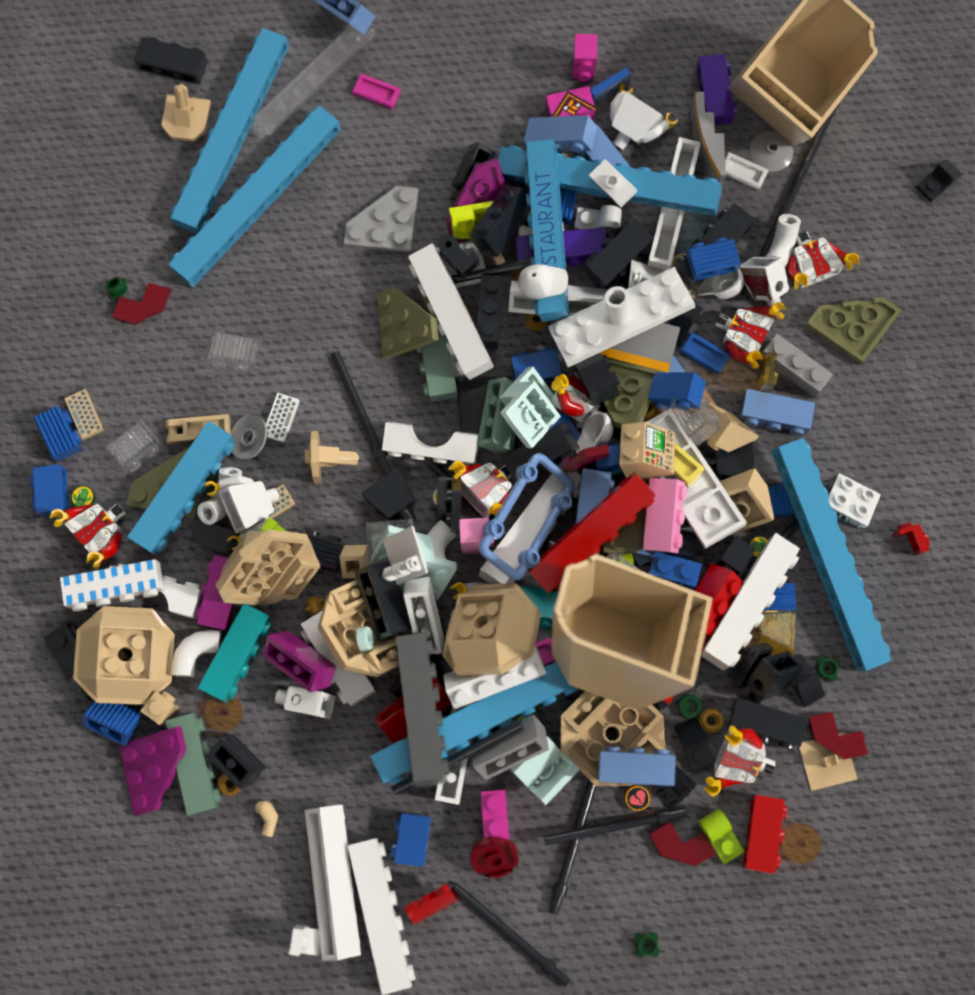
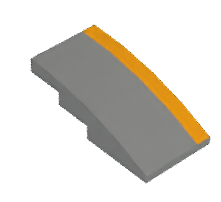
[690,92,726,186]
[588,304,680,372]

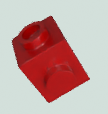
[892,522,930,556]

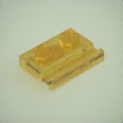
[756,352,778,393]
[758,610,796,656]

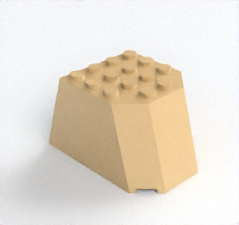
[727,0,878,146]
[552,554,712,710]

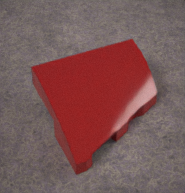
[404,884,458,925]

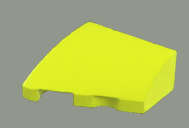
[449,201,493,242]

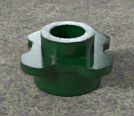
[105,277,128,300]
[814,656,840,682]
[634,932,660,958]

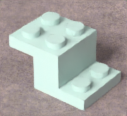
[499,367,561,448]
[371,525,457,600]
[510,716,580,805]

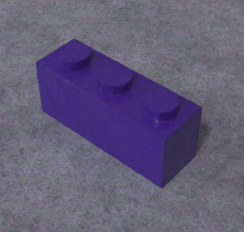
[697,54,737,125]

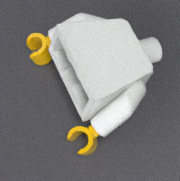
[610,84,678,150]
[205,475,279,550]

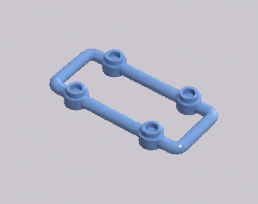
[479,453,574,581]

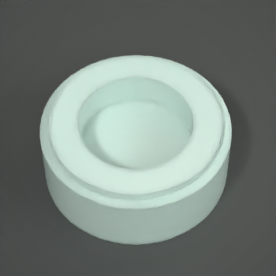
[356,626,374,652]

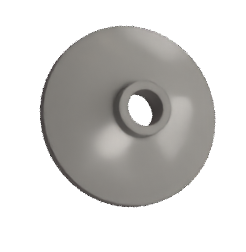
[749,131,793,172]
[231,414,267,460]

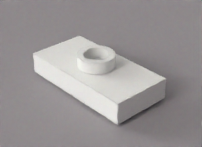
[589,159,638,207]

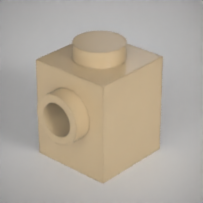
[340,545,370,578]
[141,691,179,726]

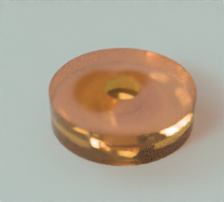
[204,696,243,731]
[781,824,821,864]

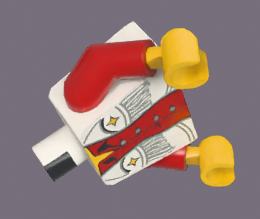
[787,231,860,290]
[715,302,787,369]
[550,372,608,422]
[448,461,512,518]
[49,504,126,570]
[704,726,775,796]

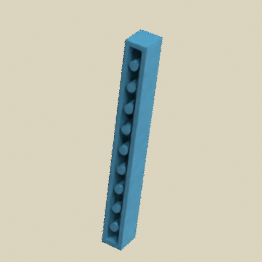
[170,28,289,234]
[168,105,341,288]
[498,145,722,216]
[771,438,892,671]
[371,662,578,785]

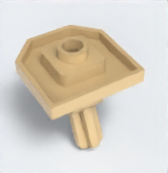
[162,84,211,142]
[305,431,359,484]

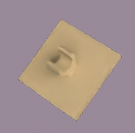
[799,732,857,791]

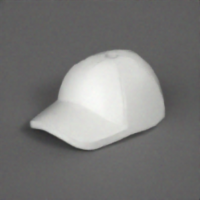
[518,264,568,299]
[697,269,744,299]
[576,411,614,454]

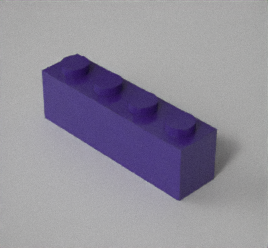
[515,227,606,267]

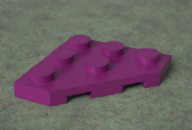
[445,158,505,243]
[119,726,187,816]

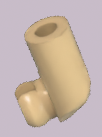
[255,801,278,837]

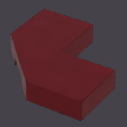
[112,282,171,325]
[562,444,610,474]
[808,712,868,760]
[649,822,716,866]

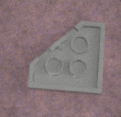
[344,186,419,253]

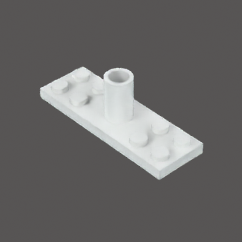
[548,267,695,367]
[647,408,747,549]

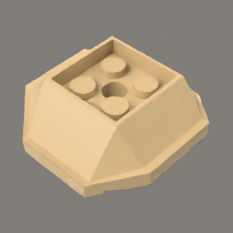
[215,529,320,606]
[317,580,413,677]
[442,583,541,676]
[73,606,175,705]
[561,691,665,786]

